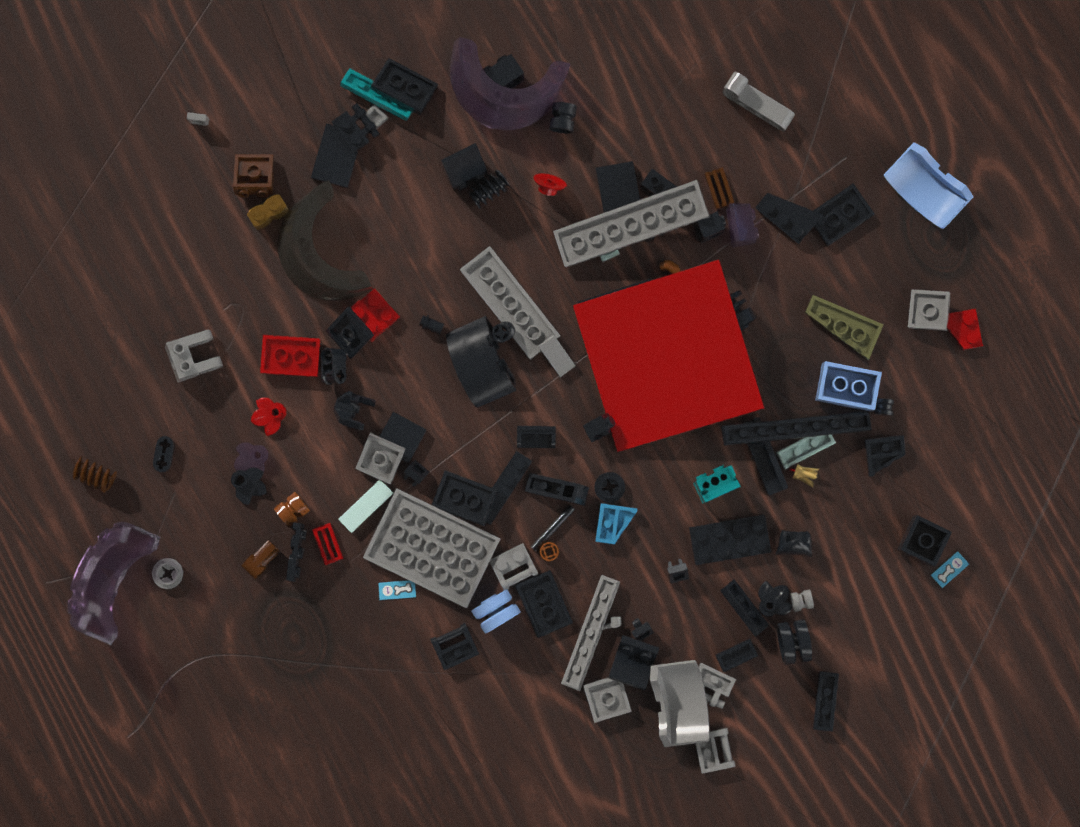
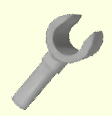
[603,616,622,630]

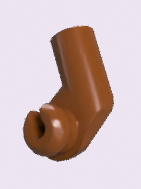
[659,260,680,274]

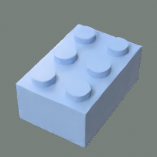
[815,361,882,412]

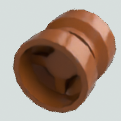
[540,542,559,561]

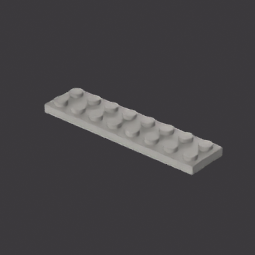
[553,180,710,268]

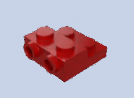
[351,288,400,342]

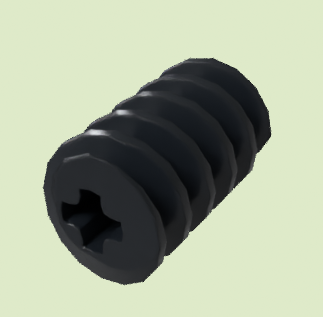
[468,170,511,209]

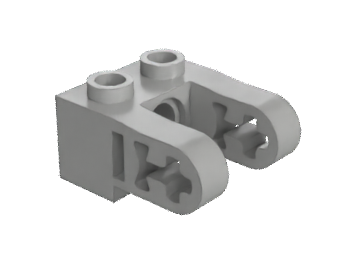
[165,330,223,382]

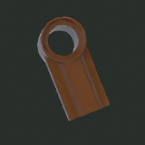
[241,540,280,579]

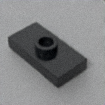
[715,638,758,673]

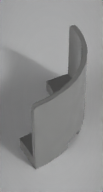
[650,660,710,747]

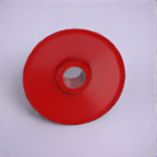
[533,173,567,196]

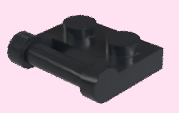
[430,623,479,671]

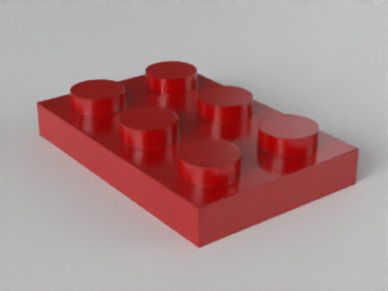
[260,335,321,377]

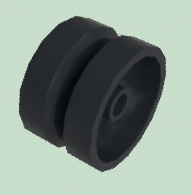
[777,619,812,665]

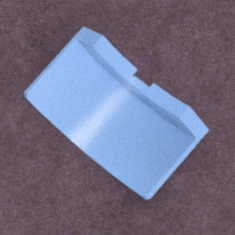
[884,143,974,229]

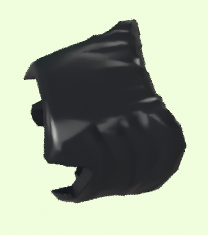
[775,530,812,557]

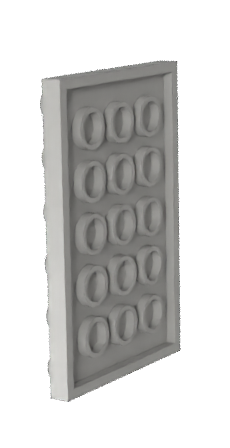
[363,488,500,608]

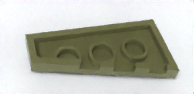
[805,295,884,360]

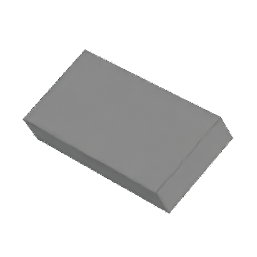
[538,335,575,377]

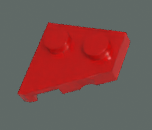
[947,309,983,350]

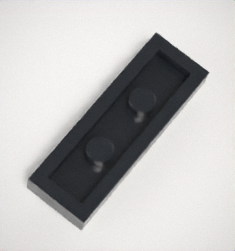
[720,579,769,637]
[813,671,839,732]

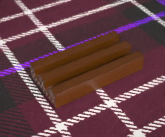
[704,167,735,210]

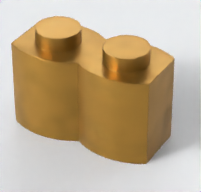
[247,195,289,230]

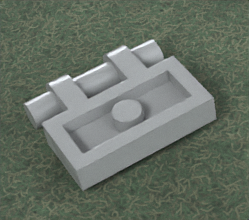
[699,663,736,709]

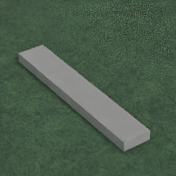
[561,575,620,691]

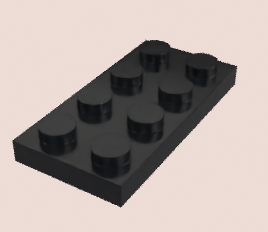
[689,515,771,565]

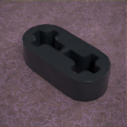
[153,436,175,473]

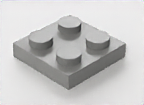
[908,289,951,331]
[355,433,405,484]
[583,677,632,723]

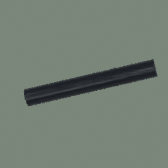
[531,505,575,552]

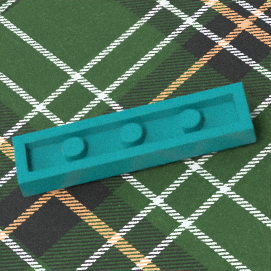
[340,68,412,121]

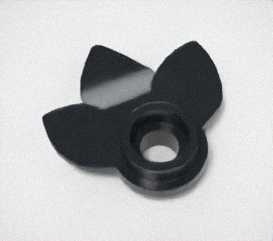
[231,467,267,505]
[758,581,793,617]

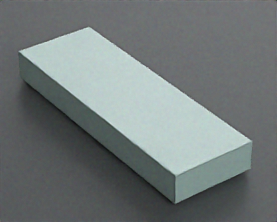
[776,435,836,470]
[339,480,394,533]

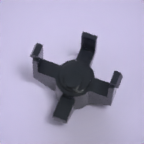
[333,391,376,430]

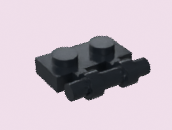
[332,103,380,153]

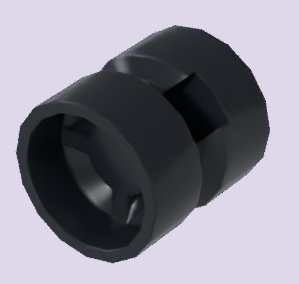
[549,102,577,134]

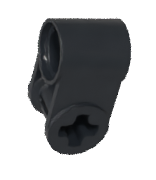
[321,348,347,385]

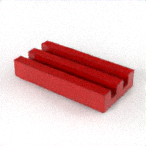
[312,523,344,566]

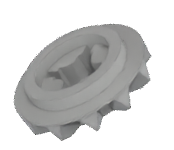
[152,558,183,589]

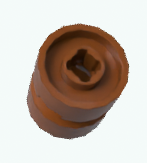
[274,492,310,528]

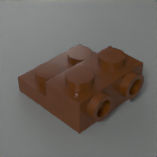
[233,154,274,198]

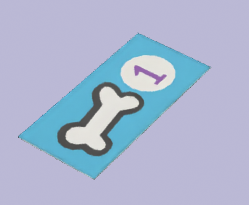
[931,551,969,588]
[378,580,416,600]

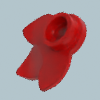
[251,397,287,436]

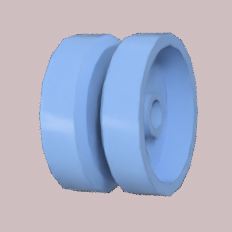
[471,589,521,634]

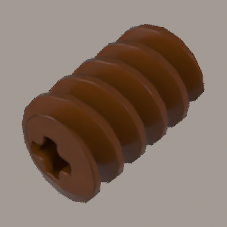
[73,456,117,492]

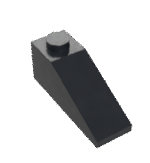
[525,473,589,506]

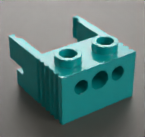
[693,465,741,504]

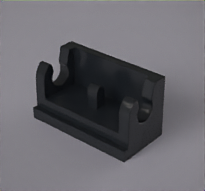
[517,426,556,449]

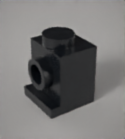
[583,413,616,443]

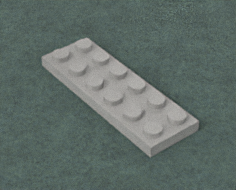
[460,246,560,360]

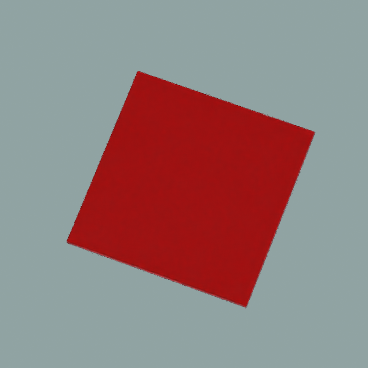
[573,260,764,452]

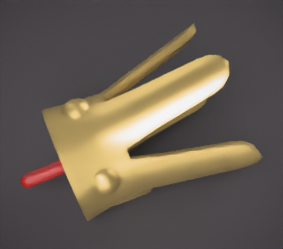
[789,464,819,488]

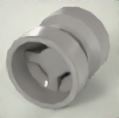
[790,589,814,612]

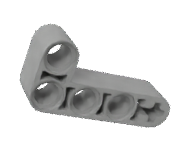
[722,72,795,131]

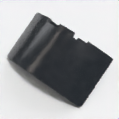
[446,316,517,408]

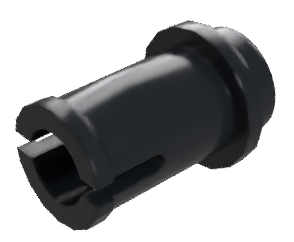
[419,315,444,335]

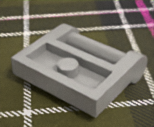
[489,543,538,590]
[695,728,735,774]

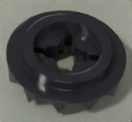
[594,472,625,503]

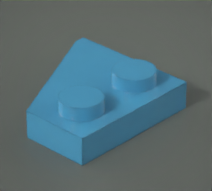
[595,503,637,544]

